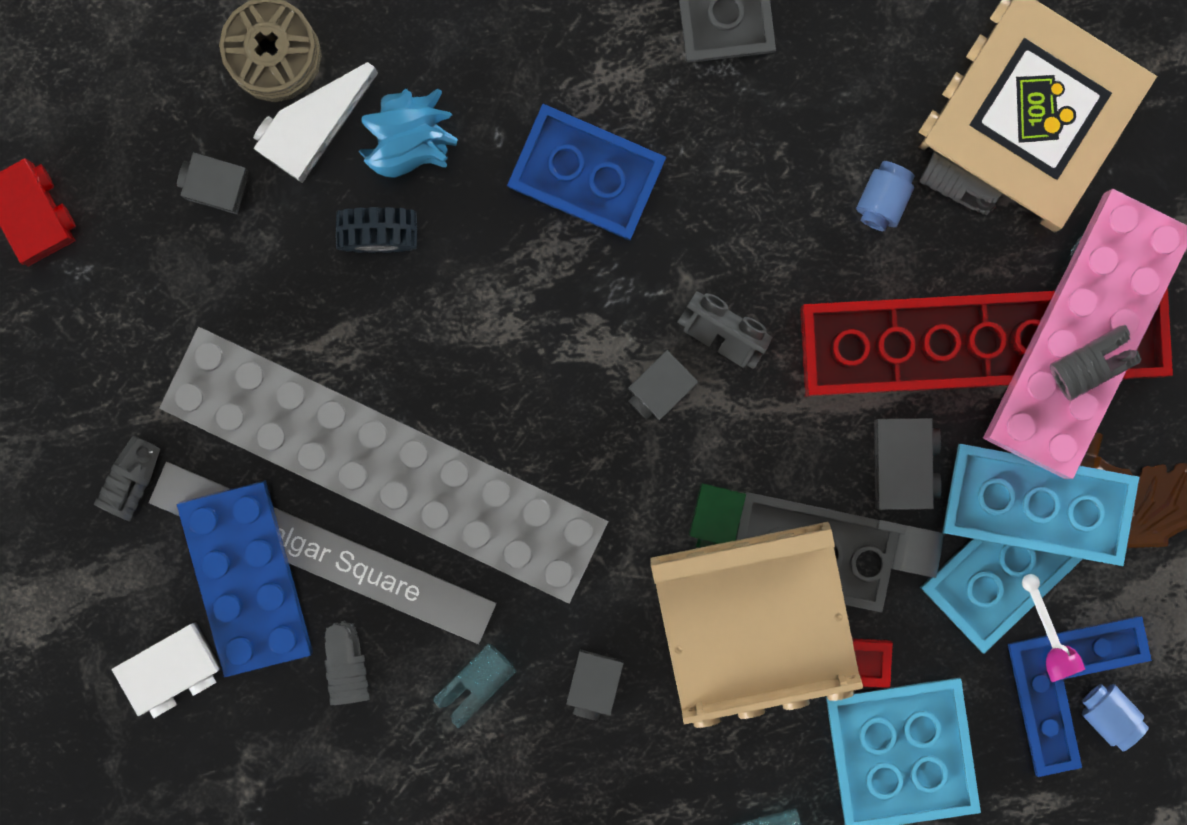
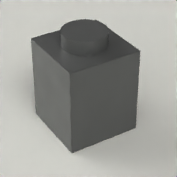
[177,152,250,215]
[628,350,698,420]
[566,649,624,721]

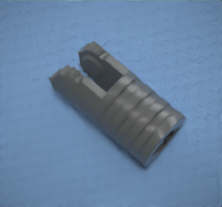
[918,151,1005,215]
[1050,325,1141,401]
[324,620,370,705]

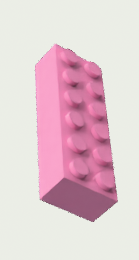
[983,189,1187,479]

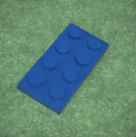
[176,480,313,677]

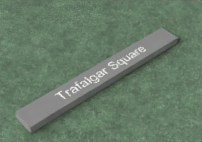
[149,462,497,645]

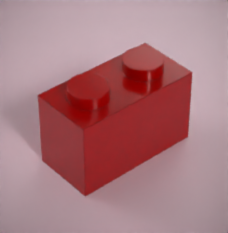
[0,158,76,267]

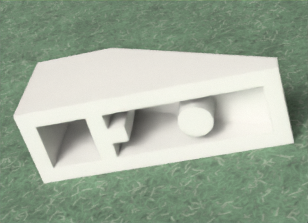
[253,62,378,183]

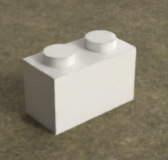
[111,622,222,718]

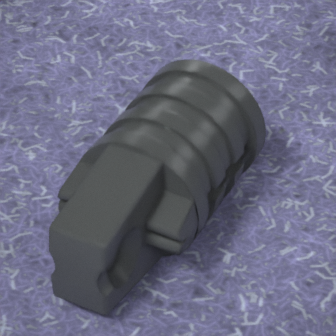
[94,436,160,522]

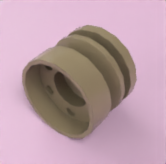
[219,0,322,102]

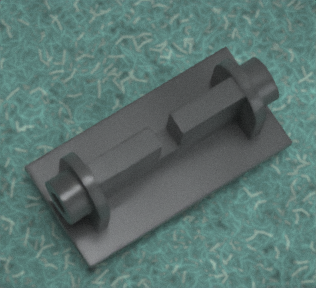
[677,291,773,369]

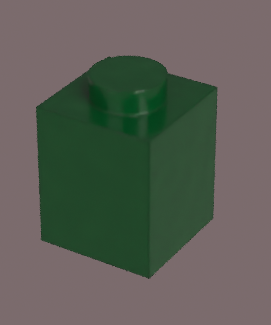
[688,483,746,548]

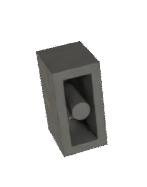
[874,418,941,510]

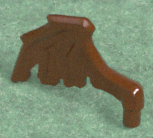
[1080,432,1187,548]

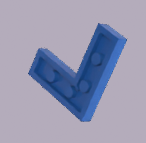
[1007,616,1152,777]

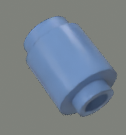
[856,161,915,231]
[1081,684,1149,751]

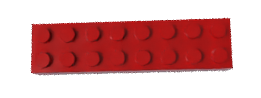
[800,287,1173,397]

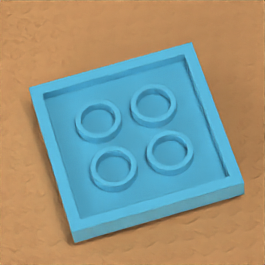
[826,678,981,825]

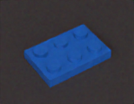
[507,104,666,241]

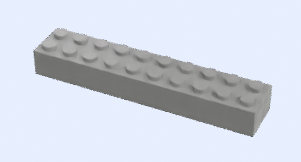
[159,327,608,604]

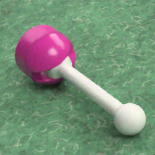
[1022,574,1085,682]

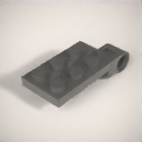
[735,492,945,613]

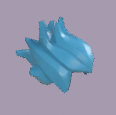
[359,89,458,178]

